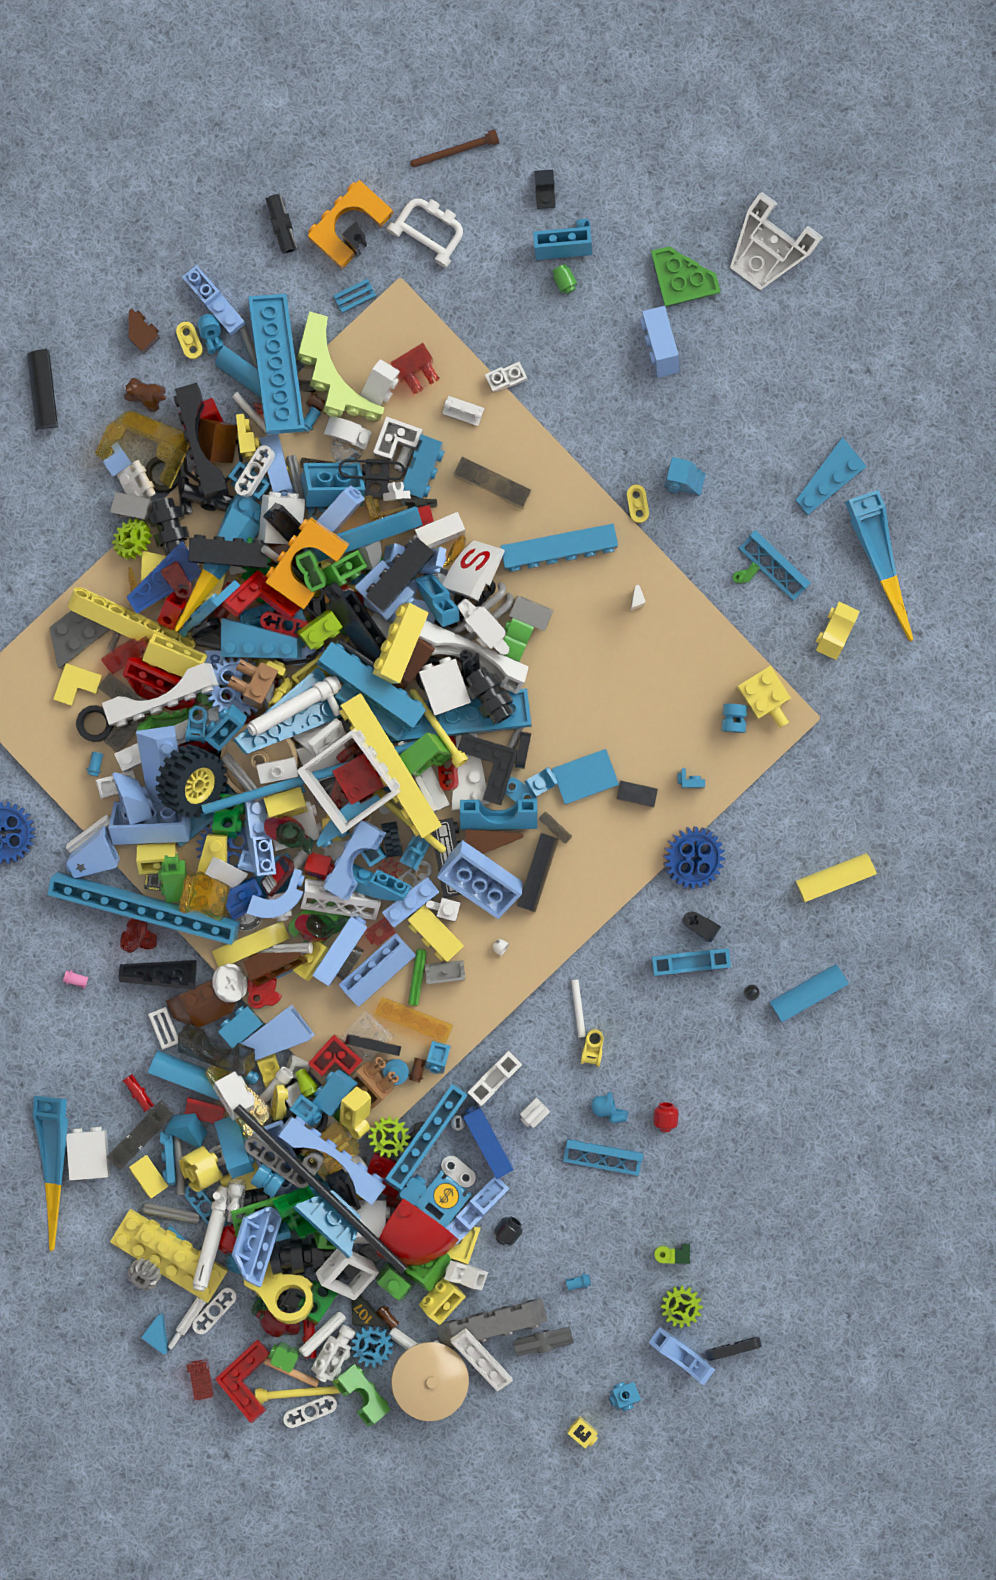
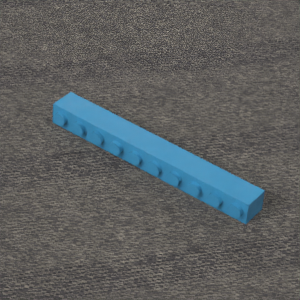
[47,872,241,945]

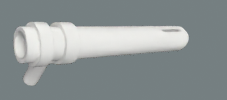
[247,676,341,736]
[192,1186,233,1292]

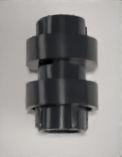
[148,498,190,556]
[466,667,514,725]
[280,1238,336,1275]

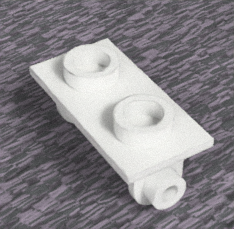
[442,396,484,426]

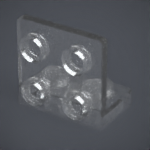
[341,1010,394,1062]

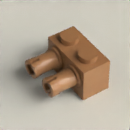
[227,659,278,710]
[350,1057,399,1109]

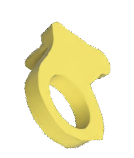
[244,1260,313,1324]

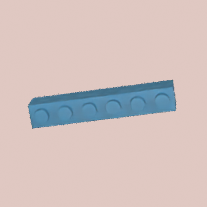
[501,523,618,572]
[316,642,426,731]
[384,1084,467,1192]

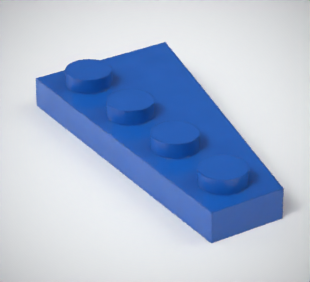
[126,540,201,614]

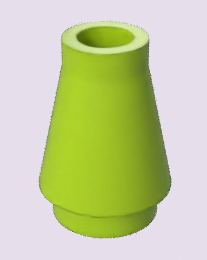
[295,1068,318,1098]

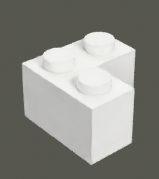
[373,416,423,461]

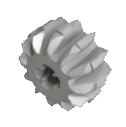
[127,1258,161,1292]

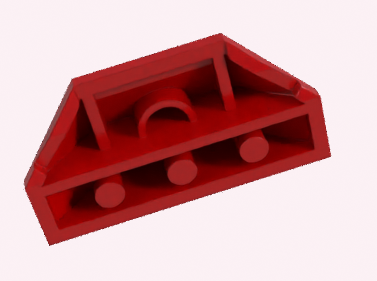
[122,657,197,711]

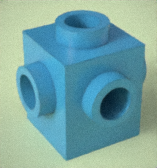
[609,1382,641,1412]

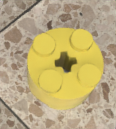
[179,1146,223,1192]

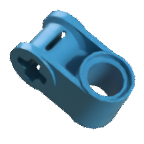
[185,706,208,744]

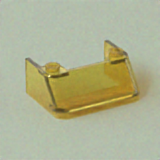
[95,410,190,489]

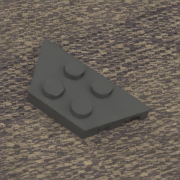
[49,611,110,669]

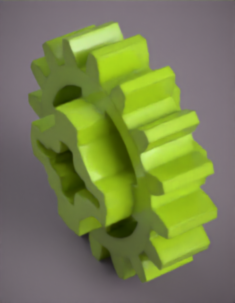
[112,518,152,560]
[368,1116,410,1159]
[661,1285,703,1328]

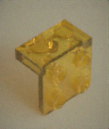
[179,871,230,921]

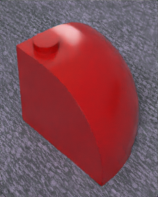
[376,1198,459,1266]

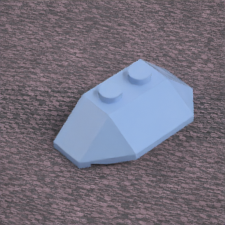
[232,1207,282,1287]

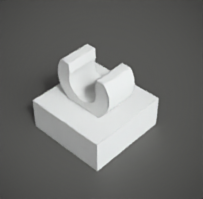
[383,482,411,501]

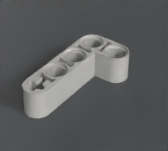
[245,1133,324,1188]

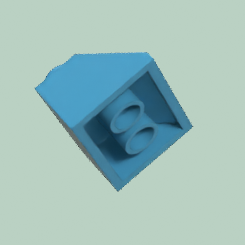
[303,463,365,507]

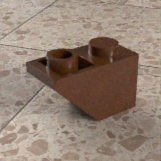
[129,308,160,354]

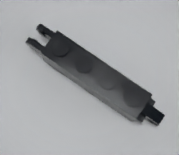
[323,582,387,662]

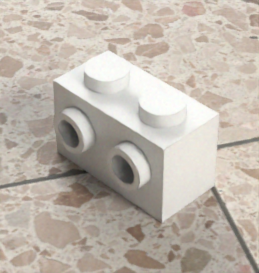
[360,359,400,406]
[213,1072,255,1120]

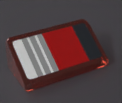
[261,855,294,898]

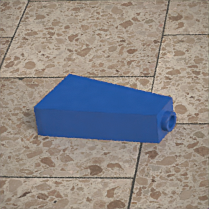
[463,1105,514,1179]

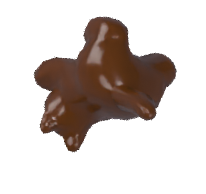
[124,378,166,412]

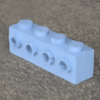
[339,933,416,1007]

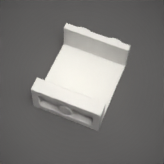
[291,718,346,757]

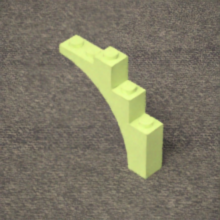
[296,312,384,421]

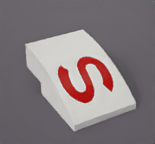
[442,540,505,601]

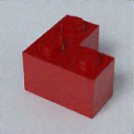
[308,1034,363,1076]

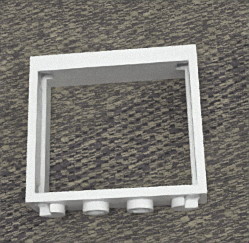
[297,729,401,834]

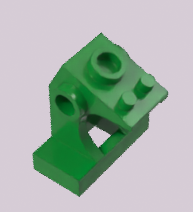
[272,1186,317,1239]

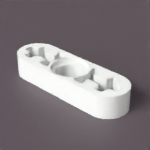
[235,445,275,498]
[193,1287,237,1334]
[283,1395,337,1428]

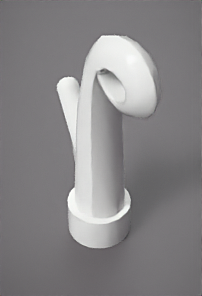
[253,1067,293,1110]

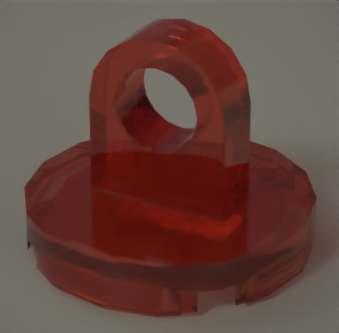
[120,918,157,953]

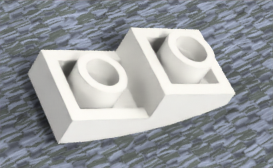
[485,362,527,392]

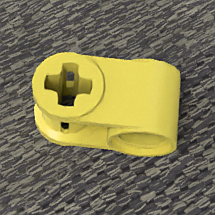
[580,1029,604,1067]

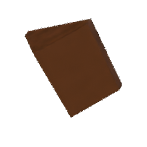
[198,418,238,463]

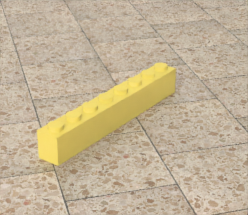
[339,693,442,838]

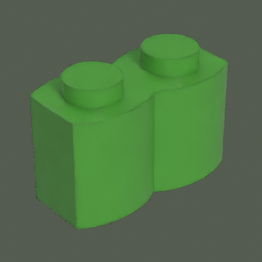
[296,548,327,592]
[502,618,534,662]

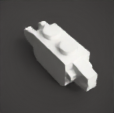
[457,599,510,655]

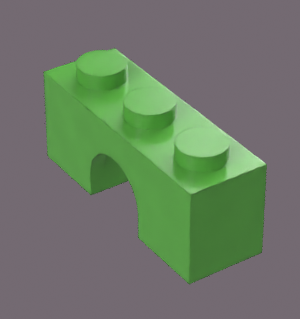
[332,1364,391,1427]

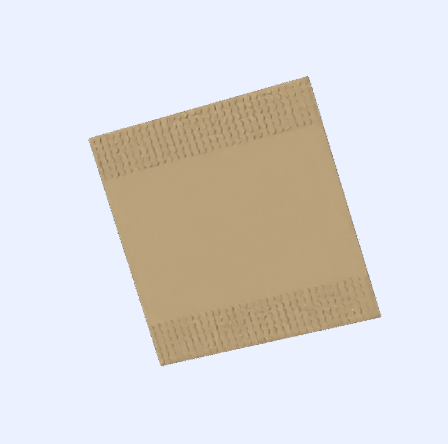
[0,278,820,1139]

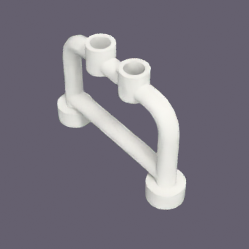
[386,199,463,268]

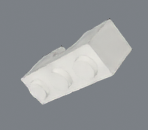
[468,1050,522,1106]

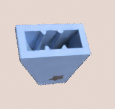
[66,826,120,878]

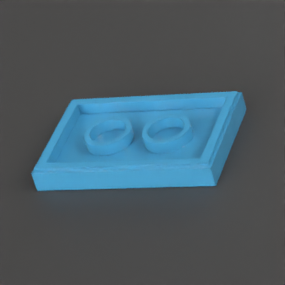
[552,749,619,805]

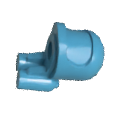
[197,314,224,354]
[591,1092,629,1124]

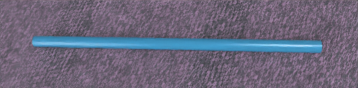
[201,740,417,815]

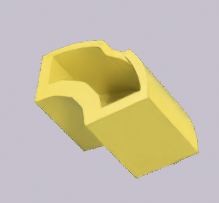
[815,602,860,660]

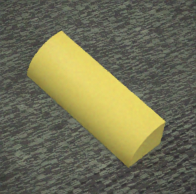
[795,853,877,902]

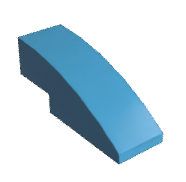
[415,574,460,627]

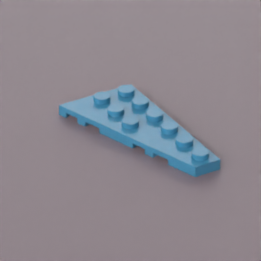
[233,667,342,755]

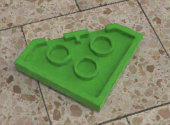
[651,246,721,307]

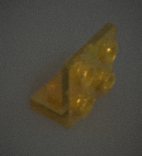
[365,495,408,522]

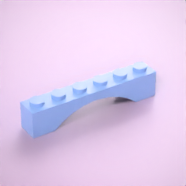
[277,1116,386,1205]

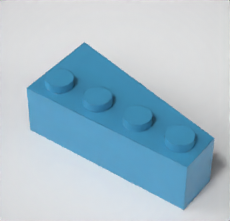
[221,618,302,658]

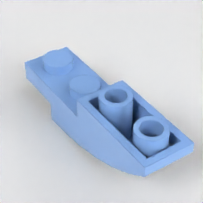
[182,265,246,336]
[244,799,276,876]

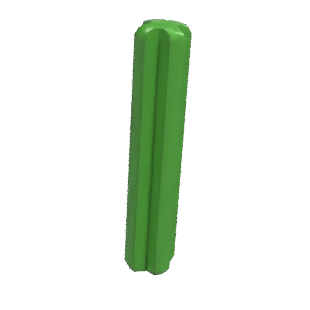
[408,949,427,1006]

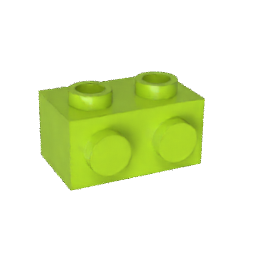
[296,610,342,650]

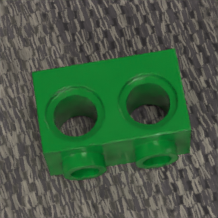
[212,794,245,839]
[297,1280,338,1325]

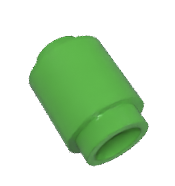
[552,264,578,294]

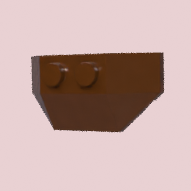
[166,980,237,1029]

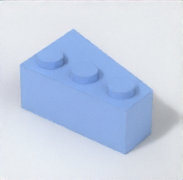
[640,306,679,378]

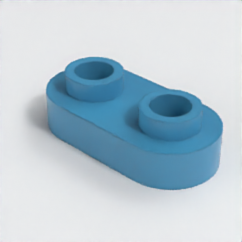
[505,777,537,802]

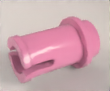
[63,970,89,989]

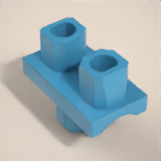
[400,835,430,870]

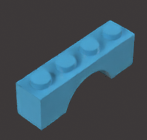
[460,799,537,830]
[651,948,731,976]

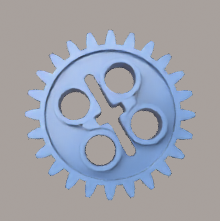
[205,657,263,717]

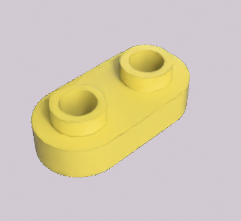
[176,322,203,360]
[627,485,649,523]
[272,1085,288,1120]

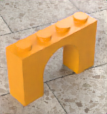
[308,180,394,269]
[266,517,349,609]

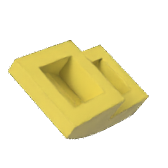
[257,1053,287,1088]

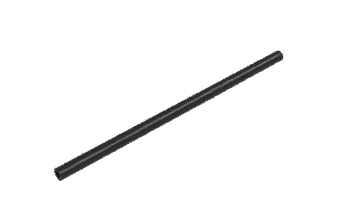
[233,1104,408,1274]

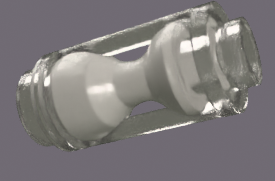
[223,1178,247,1222]

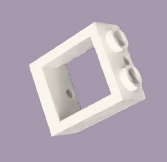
[413,512,466,549]
[316,1249,379,1301]

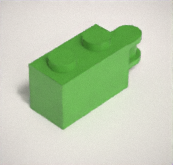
[158,854,190,903]

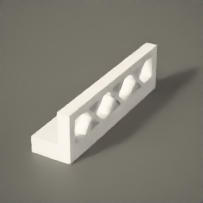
[398,741,450,812]
[300,879,381,920]

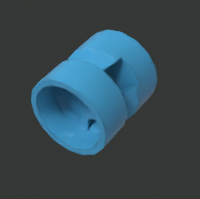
[721,704,748,733]
[250,1164,285,1198]

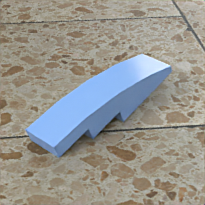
[446,1176,510,1248]

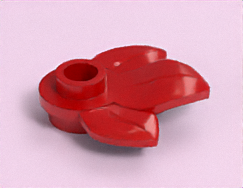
[247,978,282,1009]

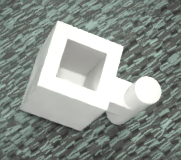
[426,898,461,921]
[520,1097,550,1128]

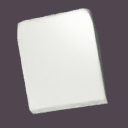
[286,1055,310,1079]

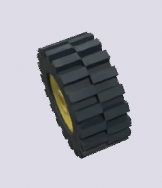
[155,745,227,818]

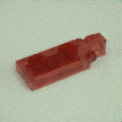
[101,636,150,675]

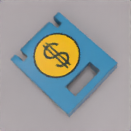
[414,1170,472,1228]

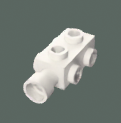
[311,1325,356,1382]

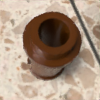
[306,393,326,414]
[408,1057,426,1083]
[375,1305,399,1330]

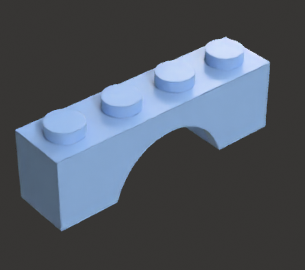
[324,820,386,900]

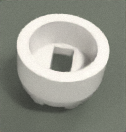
[493,939,509,956]
[450,1115,466,1131]

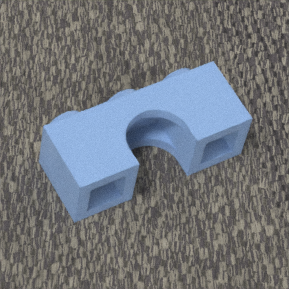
[382,877,440,927]

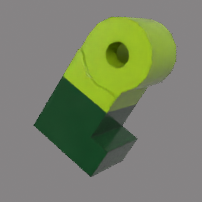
[654,1243,690,1264]

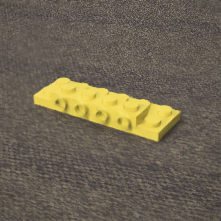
[110,1209,229,1303]

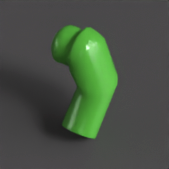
[732,562,760,583]

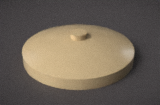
[220,723,298,799]
[391,1342,469,1421]

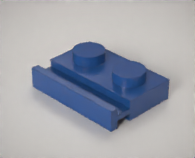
[220,876,266,920]

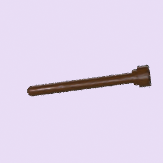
[410,129,500,167]

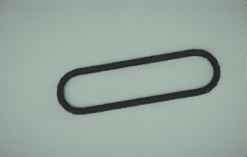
[338,459,406,481]

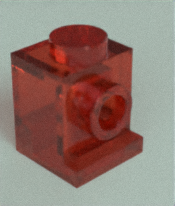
[365,917,396,946]

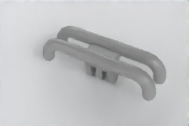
[444,582,514,641]

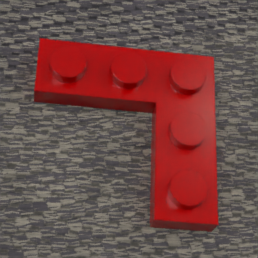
[222,570,301,621]
[215,1339,270,1423]

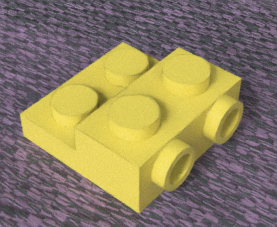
[236,414,261,461]

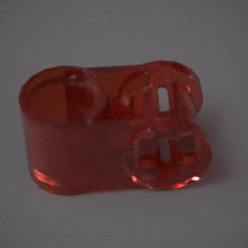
[160,560,192,598]

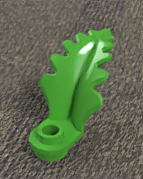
[137,704,199,731]

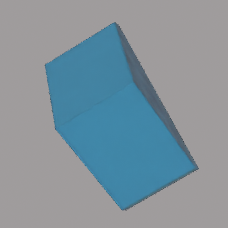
[165,1113,207,1148]
[141,1313,169,1354]

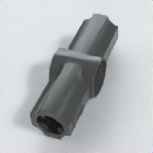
[513,1326,574,1357]

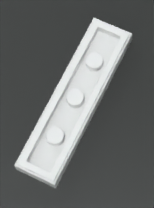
[450,1328,513,1392]

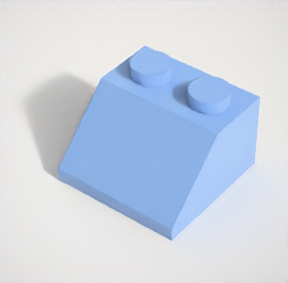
[112,772,153,825]

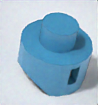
[383,1059,409,1085]

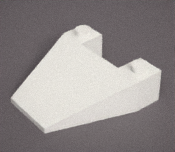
[730,192,823,290]

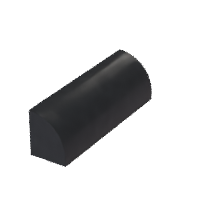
[27,349,58,430]
[518,833,559,912]

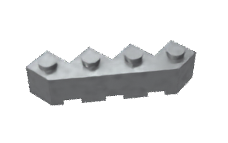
[436,1298,548,1349]

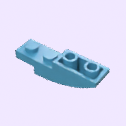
[316,795,380,848]
[352,863,412,901]

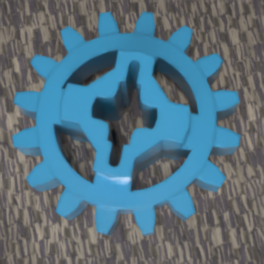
[351,1326,394,1368]

